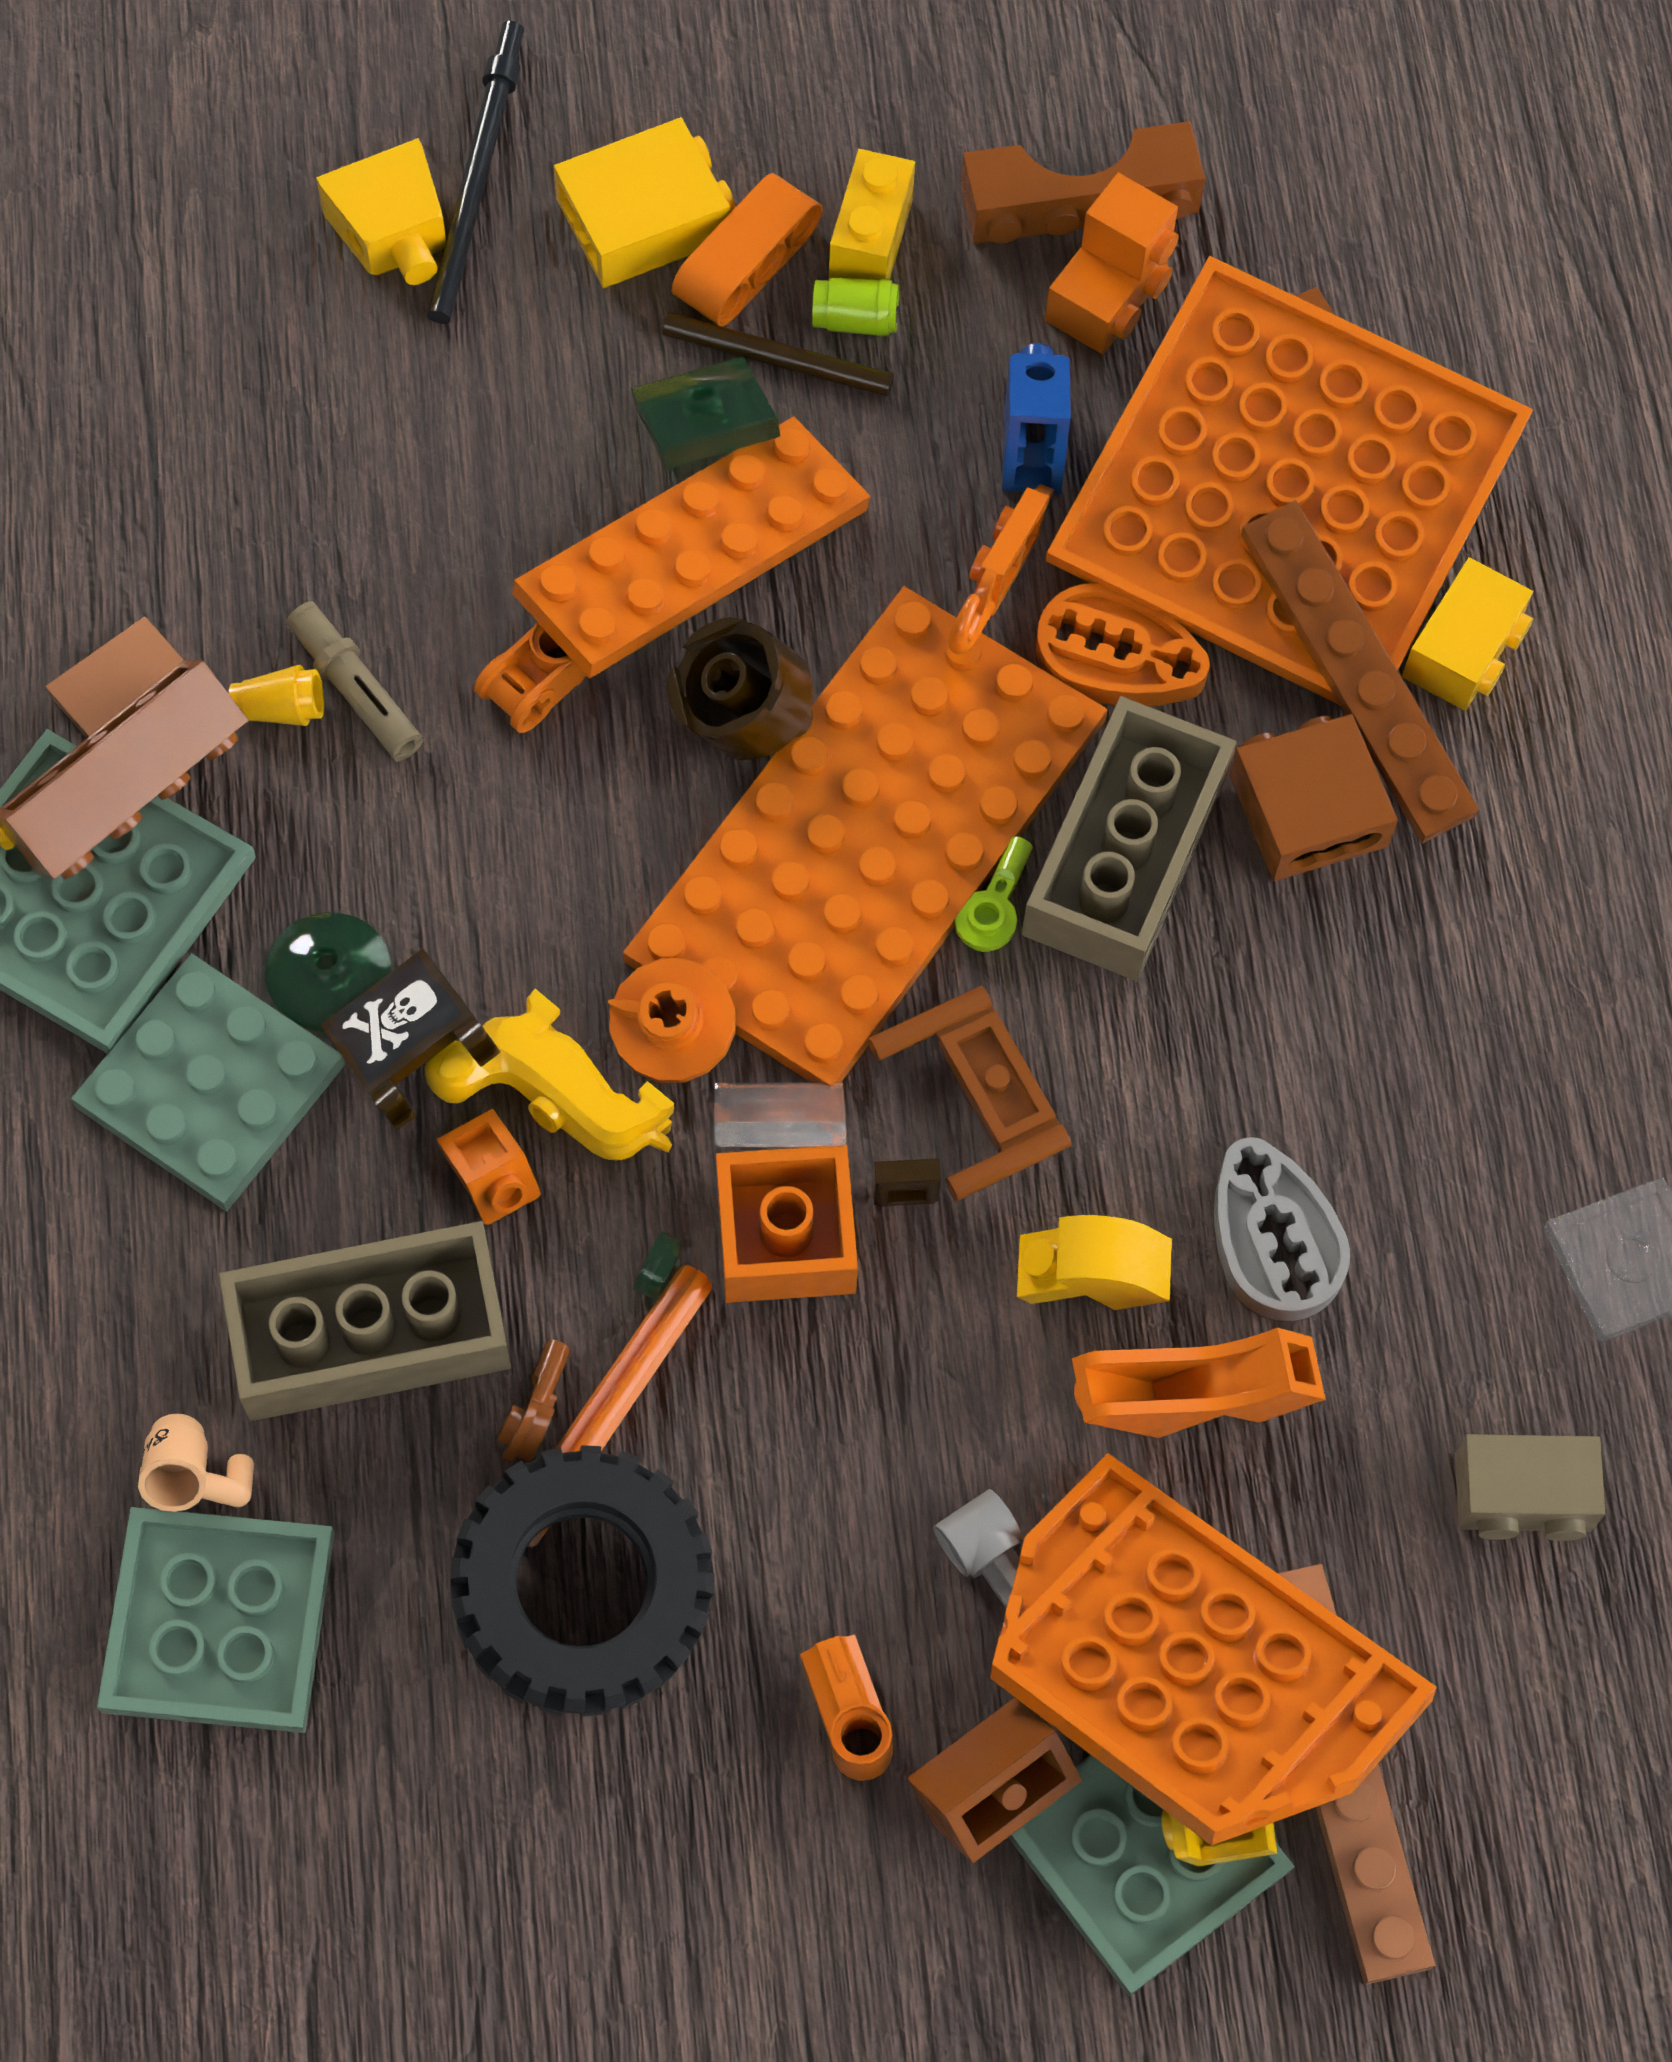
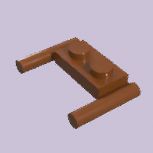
[868,985,1072,1202]

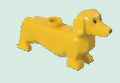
[424,989,674,1161]

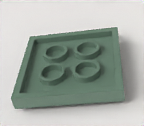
[71,953,346,1212]
[97,1507,335,1733]
[1008,1755,1295,1997]

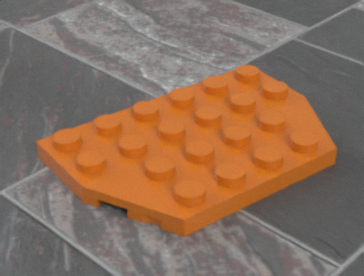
[990,1453,1437,1846]

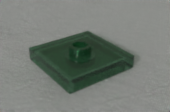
[631,357,780,469]

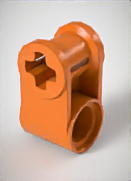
[474,622,586,733]

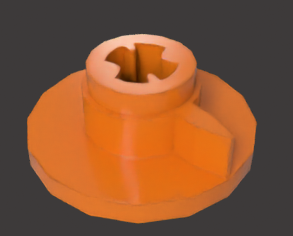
[608,958,736,1083]

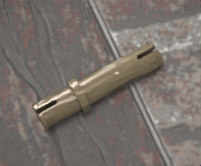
[286,601,423,762]

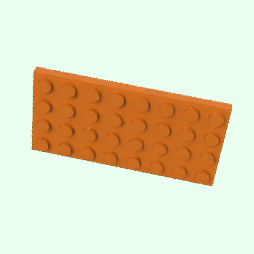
[623,586,1108,1096]

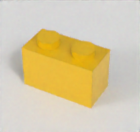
[829,148,915,281]
[1402,557,1534,711]

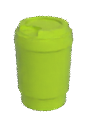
[812,278,899,337]

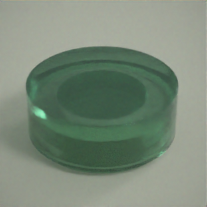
[633,1231,684,1300]

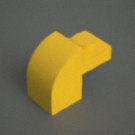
[1017,1215,1172,1310]

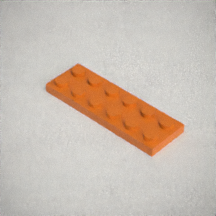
[512,416,871,679]

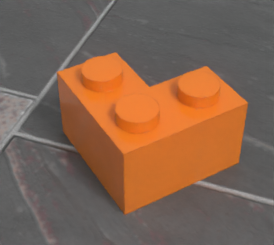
[1045,172,1179,355]

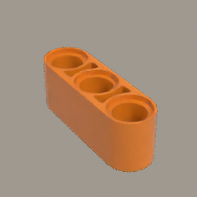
[672,173,823,327]

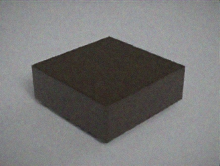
[872,1158,941,1207]

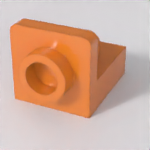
[436,1108,541,1225]

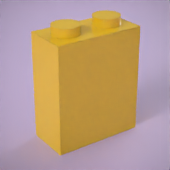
[554,117,735,289]

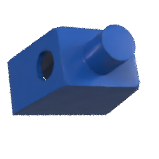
[1002,343,1071,494]

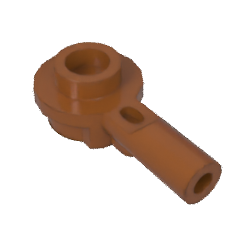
[496,1340,571,1463]

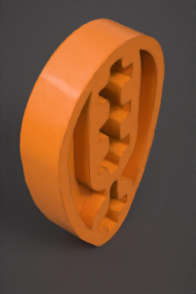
[1035,583,1210,706]

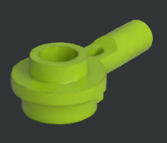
[954,836,1033,952]

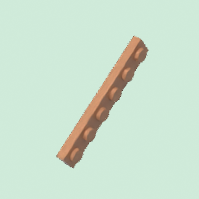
[1278,1564,1436,1985]

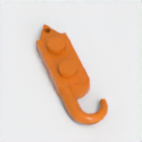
[948,484,1055,654]

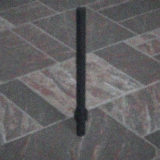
[428,21,524,324]

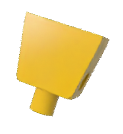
[316,138,446,285]

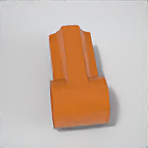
[800,1635,893,1781]

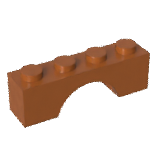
[960,121,1205,244]

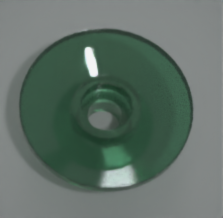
[265,912,392,1031]

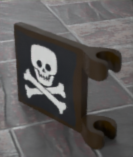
[321,948,501,1130]

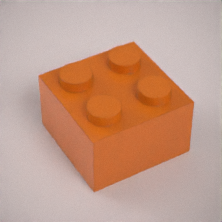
[716,1144,858,1303]

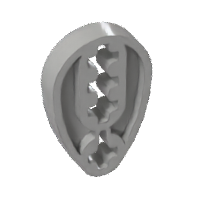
[1214,1137,1350,1321]

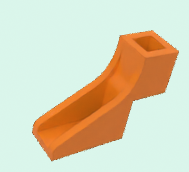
[1072,1328,1326,1438]

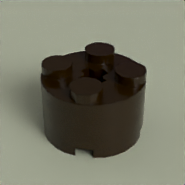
[668,617,813,761]

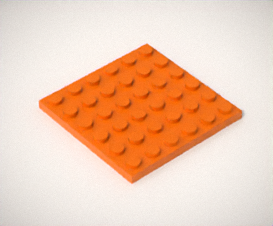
[1046,255,1533,705]

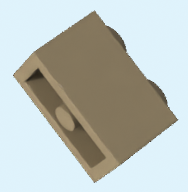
[1455,1434,1605,1541]

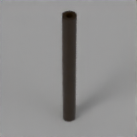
[662,312,894,397]

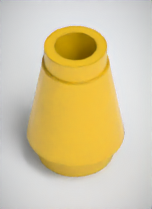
[229,664,325,726]

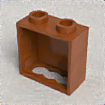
[1229,714,1398,882]

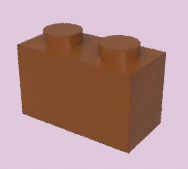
[907,1698,1083,1864]

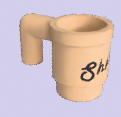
[138,1414,254,1512]

